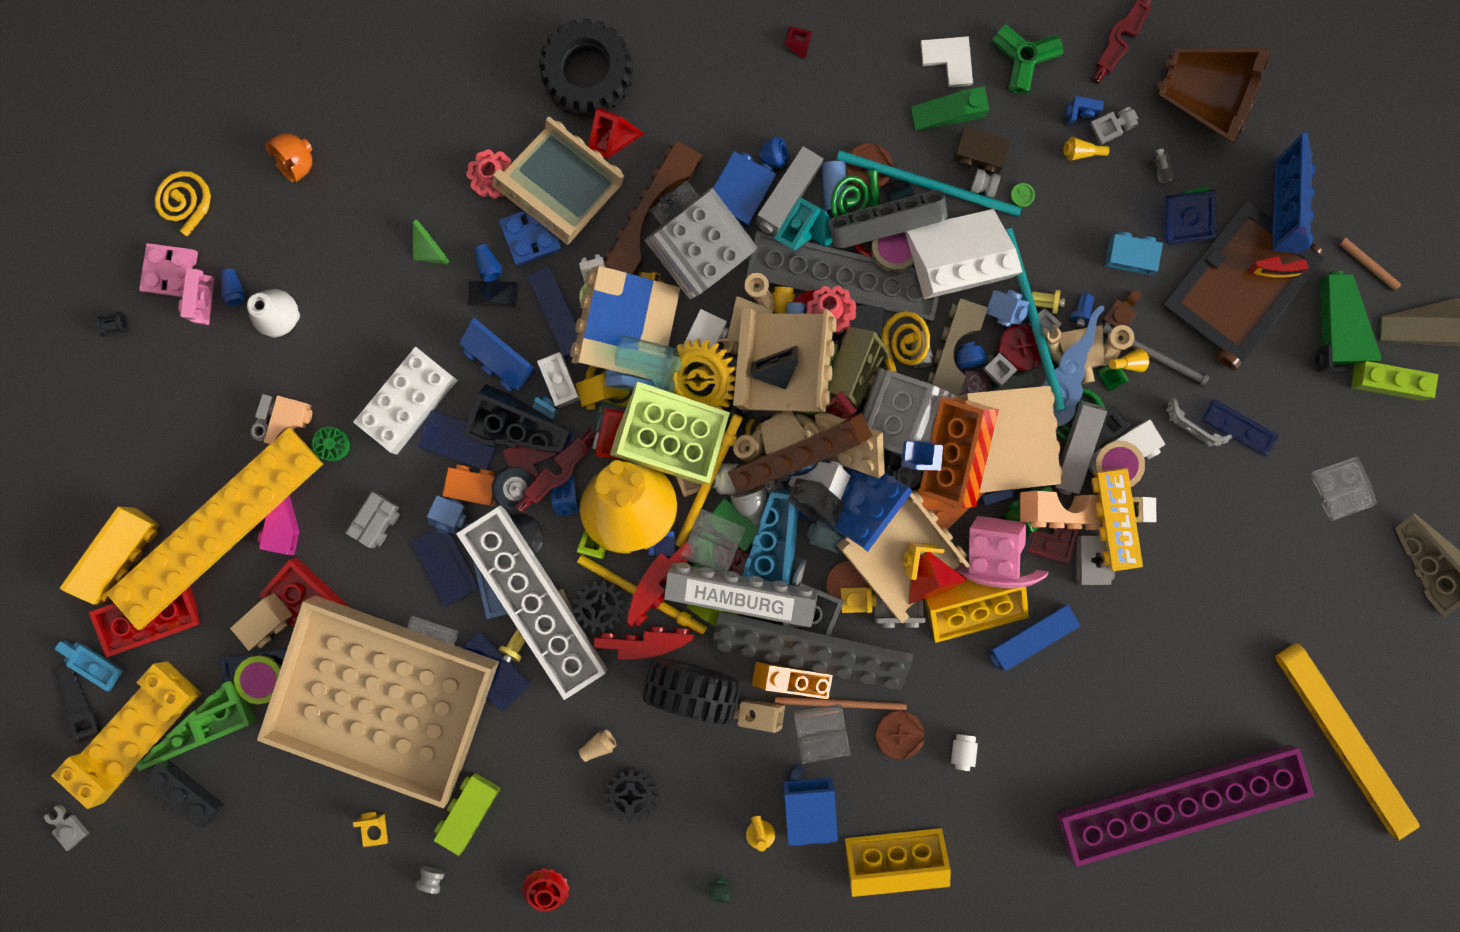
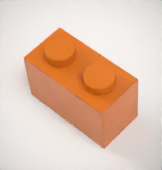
[443,464,495,506]

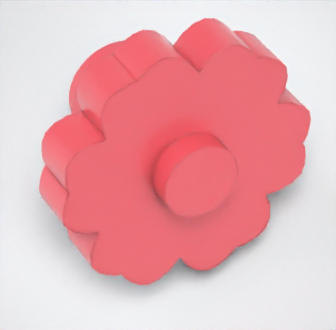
[467,149,513,199]
[807,286,856,334]

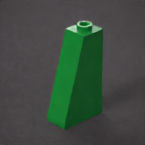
[1320,271,1381,365]

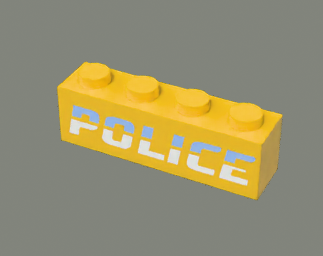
[1091,467,1143,571]

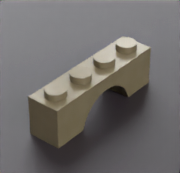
[926,298,988,397]

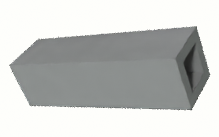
[756,146,824,235]
[1055,400,1107,495]

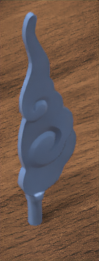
[1042,306,1104,426]

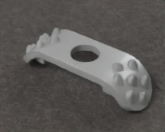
[1166,398,1232,447]

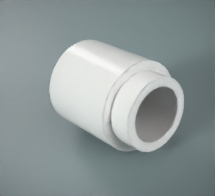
[951,734,978,771]

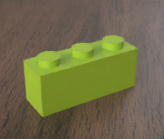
[1351,361,1439,401]
[434,773,500,856]

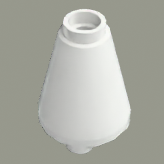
[247,289,300,338]

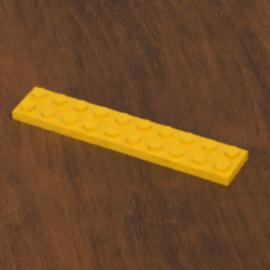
[106,428,323,630]

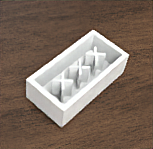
[354,347,458,455]

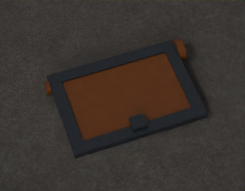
[1163,200,1324,370]

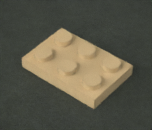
[815,412,885,478]

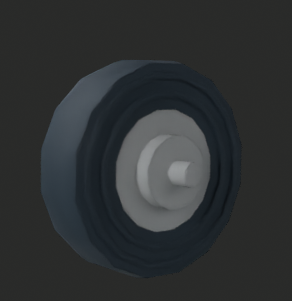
[491,466,534,510]

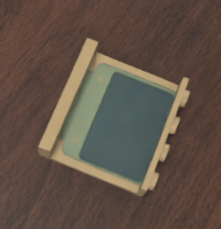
[493,117,624,245]

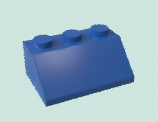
[459,318,537,392]

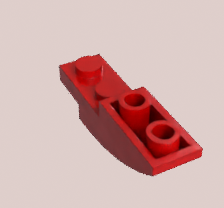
[627,542,693,629]
[594,626,694,659]

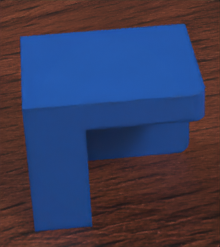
[901,441,943,470]
[649,531,675,556]

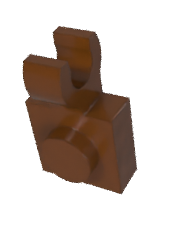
[1102,289,1142,328]

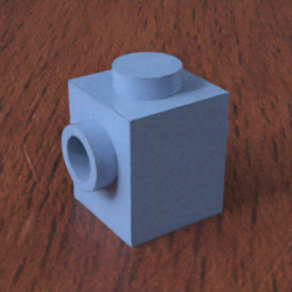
[986,290,1029,327]
[427,496,467,535]

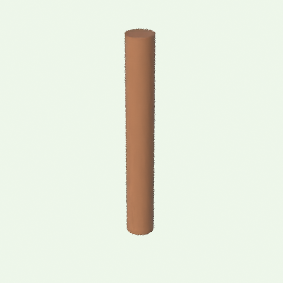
[1339,237,1401,291]

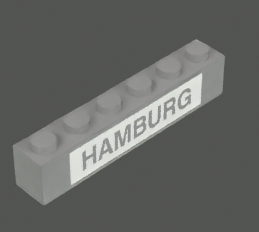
[664,562,818,627]

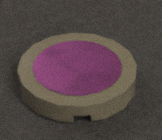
[871,232,914,272]

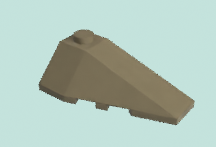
[1379,298,1460,347]
[1395,513,1460,617]

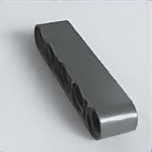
[829,190,948,248]

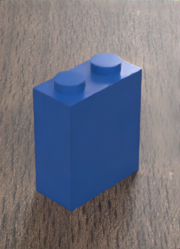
[713,151,776,229]
[783,777,838,846]

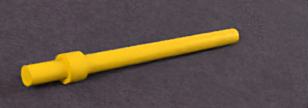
[675,414,743,547]
[577,555,707,635]

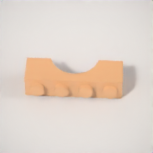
[1020,491,1102,530]

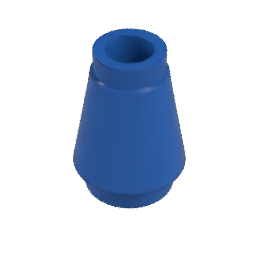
[474,244,502,282]
[220,269,246,307]

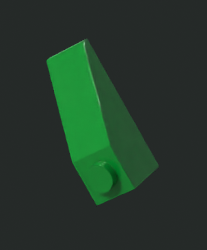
[910,86,989,131]

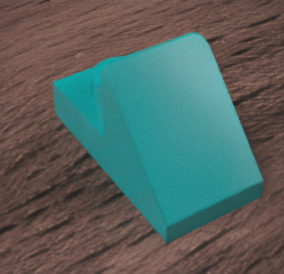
[774,197,821,251]

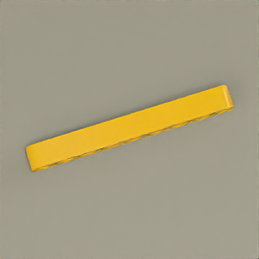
[1275,642,1420,841]

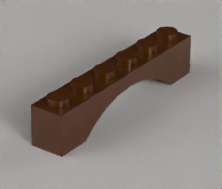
[604,141,703,275]
[728,413,872,494]

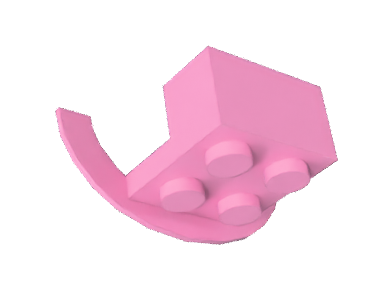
[955,516,1048,588]

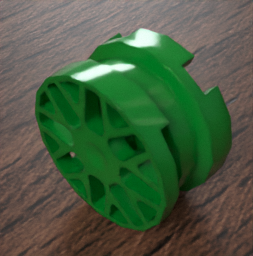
[312,427,351,462]

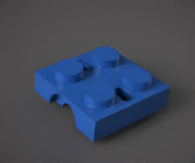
[499,211,562,267]

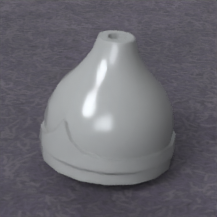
[731,485,768,525]

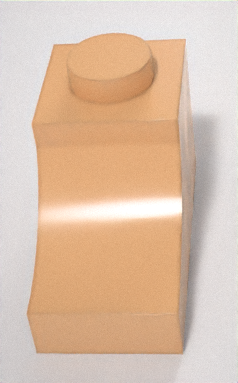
[264,396,313,444]

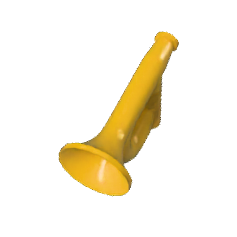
[746,816,775,851]

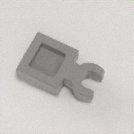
[44,805,89,851]

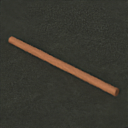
[775,697,907,710]

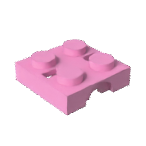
[139,243,198,298]
[178,268,215,325]

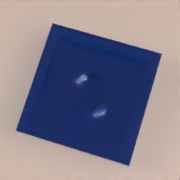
[1165,190,1216,245]

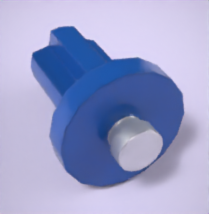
[1069,293,1094,327]

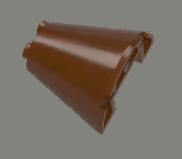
[1156,48,1271,143]

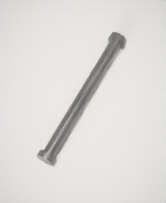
[1103,321,1210,387]

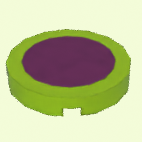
[234,655,281,704]

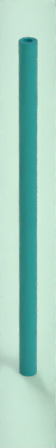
[836,150,1021,217]
[1006,228,1066,412]

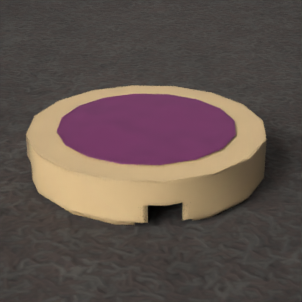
[1095,441,1145,487]

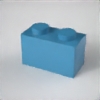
[1104,232,1163,276]

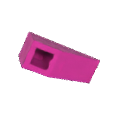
[258,495,299,555]

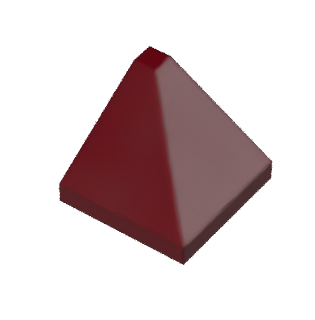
[784,26,812,59]

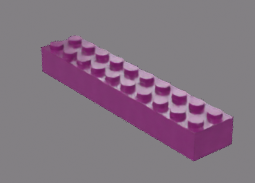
[1056,745,1314,867]

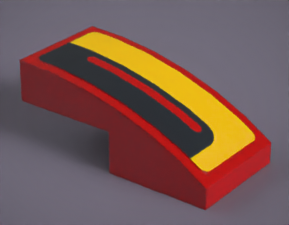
[1249,256,1309,278]

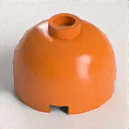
[265,133,312,183]

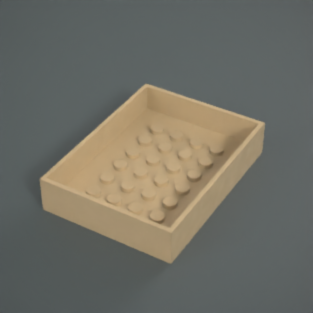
[257,595,499,808]

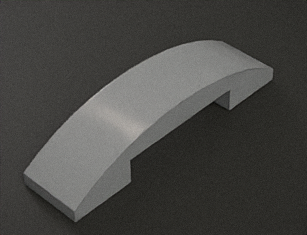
[983,308,1062,387]

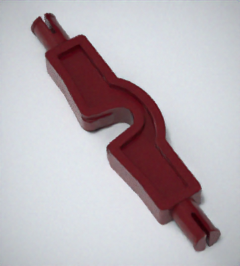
[1091,0,1152,84]
[515,429,596,513]

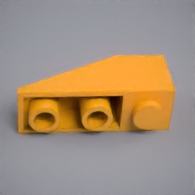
[752,662,833,699]

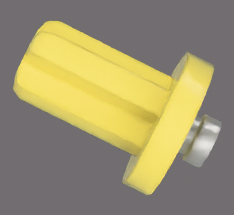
[1032,290,1065,314]
[498,629,525,663]

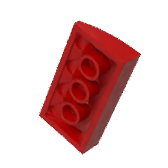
[259,557,349,628]
[88,586,200,658]

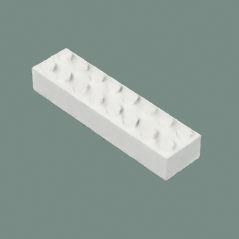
[456,506,608,700]

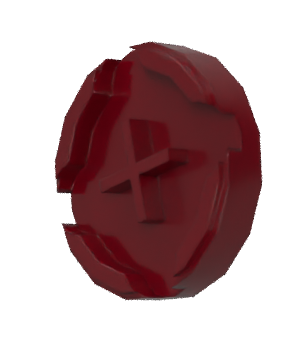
[997,324,1042,372]

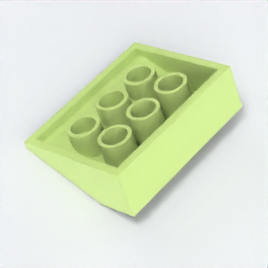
[610,382,730,484]

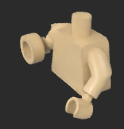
[717,273,775,355]
[1042,325,1135,384]
[733,411,820,461]

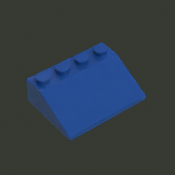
[1272,132,1315,254]

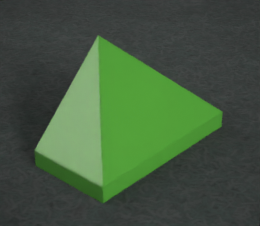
[413,219,450,264]

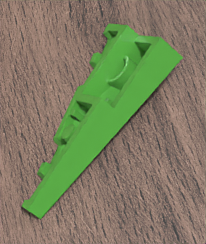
[136,681,258,771]

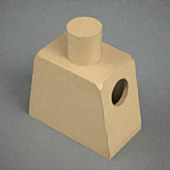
[733,699,785,733]

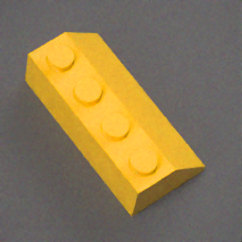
[60,506,160,605]
[924,573,1029,643]
[845,828,951,897]

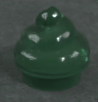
[708,876,733,903]

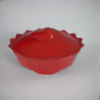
[522,868,570,912]

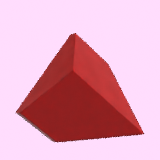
[588,108,644,159]
[909,552,965,604]

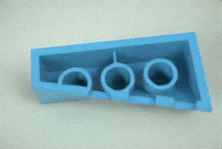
[742,488,801,585]

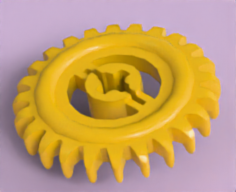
[662,338,737,410]

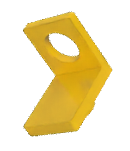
[903,542,945,580]
[353,812,388,847]

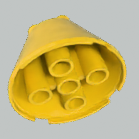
[580,460,677,553]

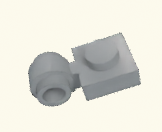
[1090,107,1139,145]
[251,394,276,442]

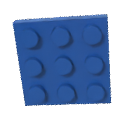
[814,468,913,552]

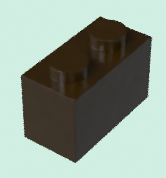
[953,127,1011,174]

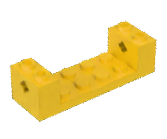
[52,661,203,809]

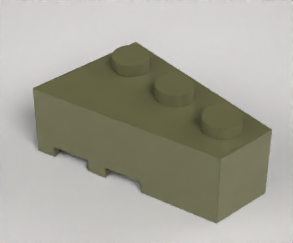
[828,327,891,408]

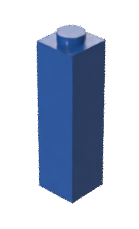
[989,604,1081,671]

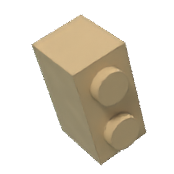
[230,593,293,651]

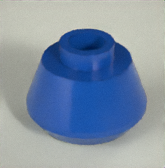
[759,136,789,169]
[955,342,988,370]

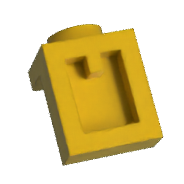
[840,587,877,613]

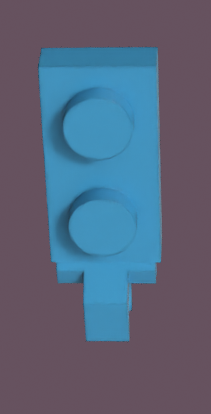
[55,640,124,691]

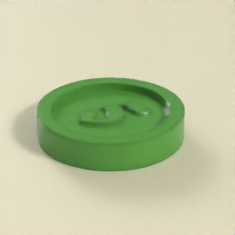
[1010,183,1035,208]

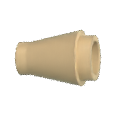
[578,730,616,762]

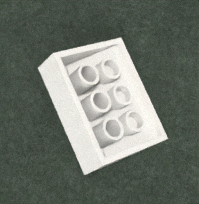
[905,209,1022,299]

